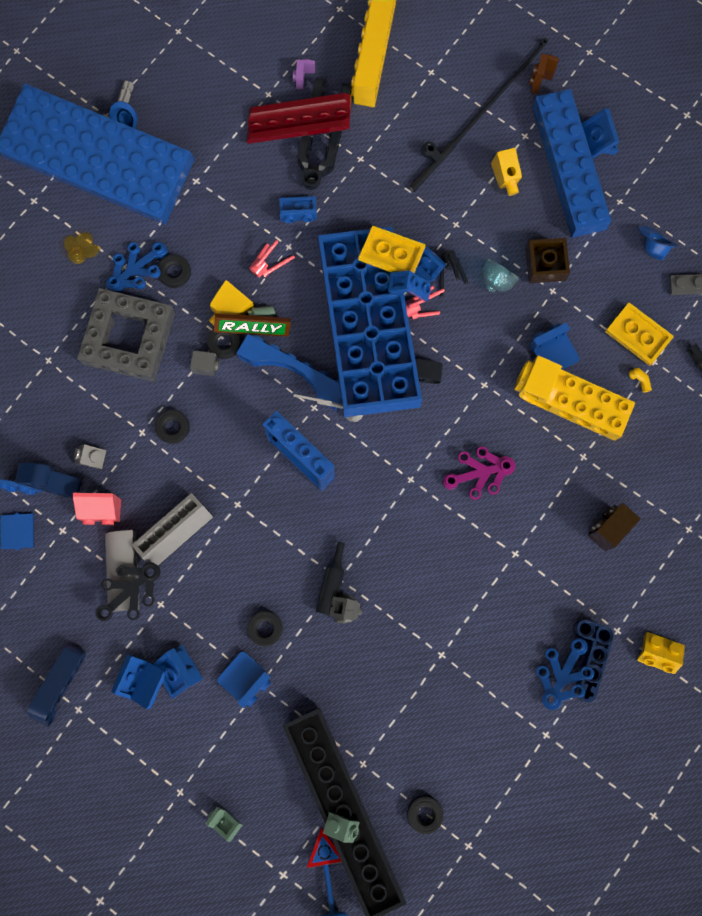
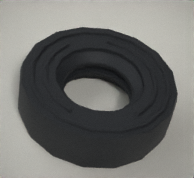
[158,254,191,288]
[207,329,241,359]
[155,410,190,444]
[247,611,283,647]
[407,796,443,834]

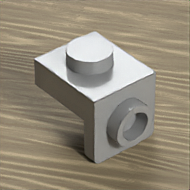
[73,444,106,469]

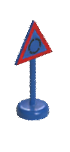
[306,828,347,916]

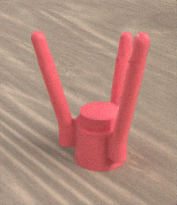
[249,240,295,278]
[405,286,445,320]

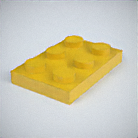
[359,226,426,273]
[605,303,674,366]

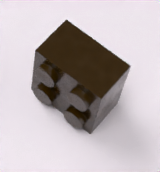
[525,238,570,283]
[588,503,641,552]

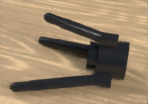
[440,250,469,298]

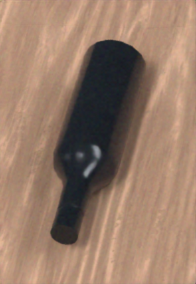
[315,542,345,615]

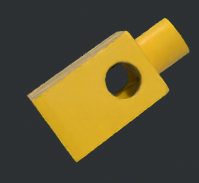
[491,148,522,196]
[209,280,254,326]

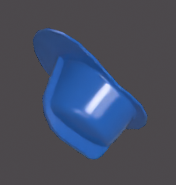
[109,101,138,129]
[638,226,677,260]

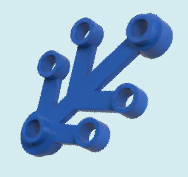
[106,242,168,293]
[536,638,594,710]

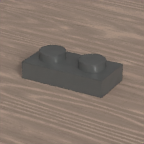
[669,275,702,295]

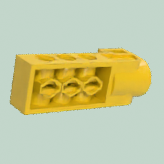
[514,355,636,441]

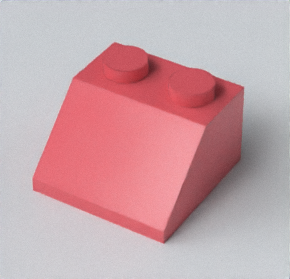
[73,493,121,525]

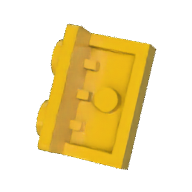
[637,632,685,674]

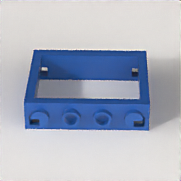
[262,410,335,491]

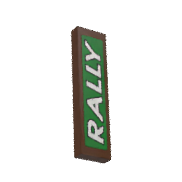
[214,313,291,337]

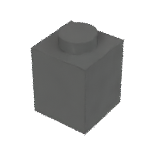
[190,350,220,376]

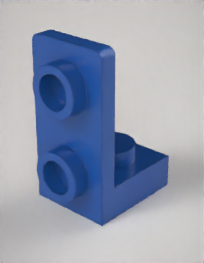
[388,271,431,301]

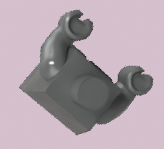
[329,592,362,624]

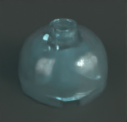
[481,258,519,293]

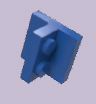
[582,108,620,159]
[153,645,203,699]

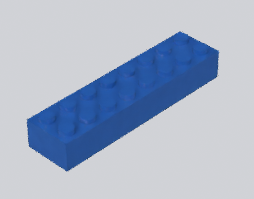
[532,89,612,238]

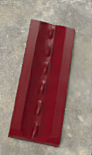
[246,93,351,144]

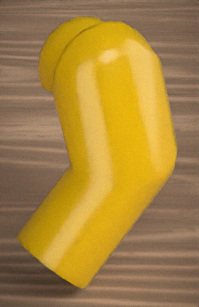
[629,368,652,393]

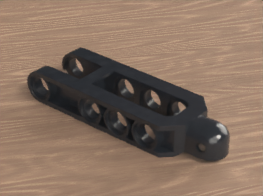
[297,78,352,190]

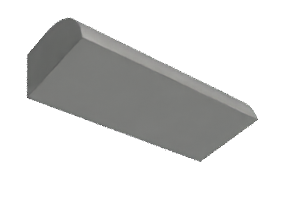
[132,493,213,565]
[105,530,140,612]

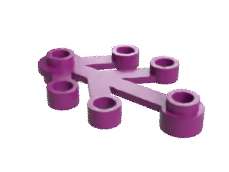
[443,446,516,500]

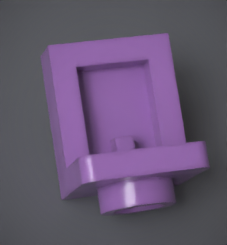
[293,59,315,89]

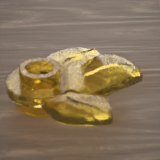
[64,232,100,264]

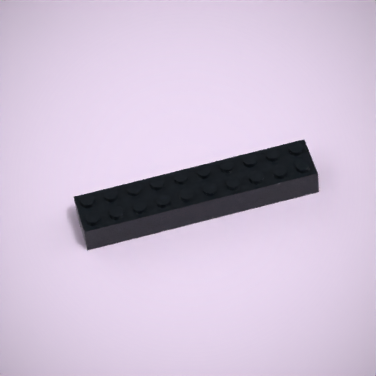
[282,707,406,916]

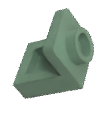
[205,807,243,842]
[323,812,359,843]

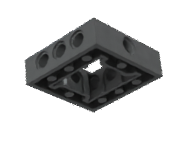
[77,288,175,382]

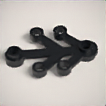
[95,562,161,621]

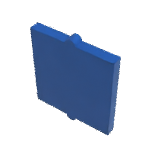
[1,513,34,550]

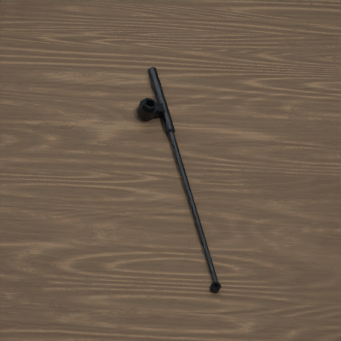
[410,38,548,192]

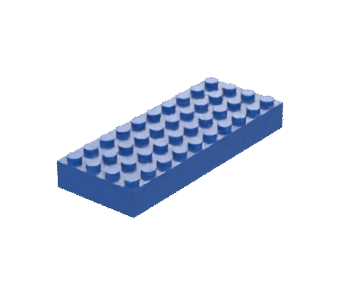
[0,83,195,225]
[318,226,422,417]

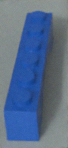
[237,334,342,411]

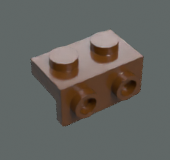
[529,54,559,94]

